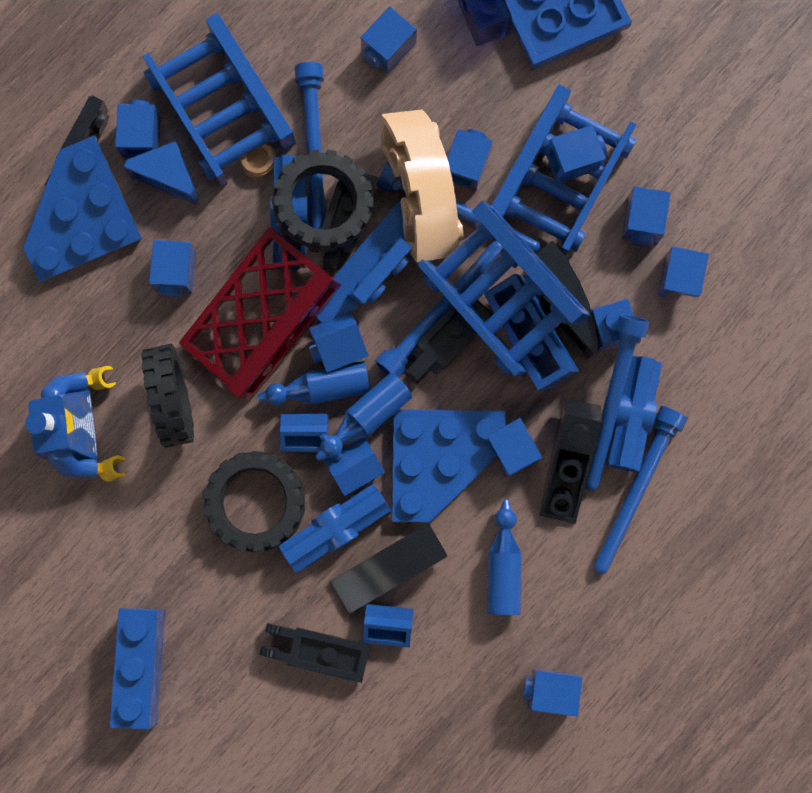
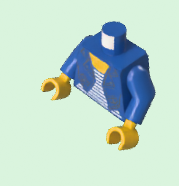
[25,366,126,482]

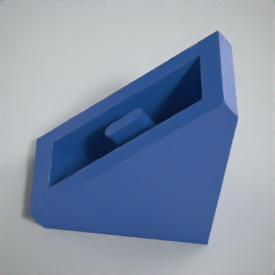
[124,141,199,205]

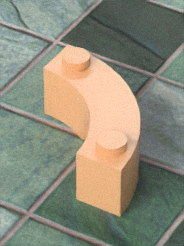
[381,110,463,262]

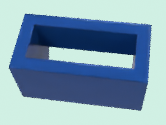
[280,414,329,452]
[324,437,385,496]
[362,604,414,648]

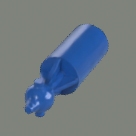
[257,361,370,406]
[315,373,412,461]
[486,500,522,615]

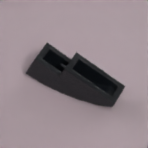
[536,241,599,358]
[331,523,448,614]

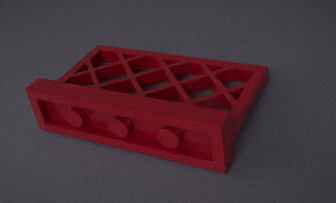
[179,227,342,400]

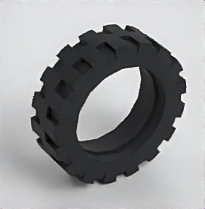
[272,149,373,253]
[141,343,194,448]
[203,451,305,552]

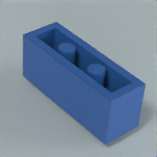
[484,273,580,391]
[110,608,165,729]

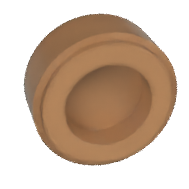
[240,143,276,180]

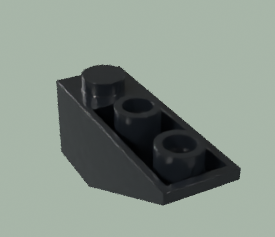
[539,398,603,524]

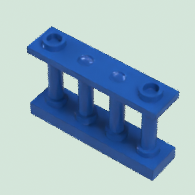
[142,12,296,187]
[492,84,637,257]
[417,201,591,377]

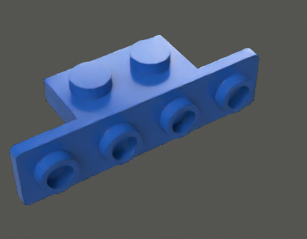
[316,200,412,323]

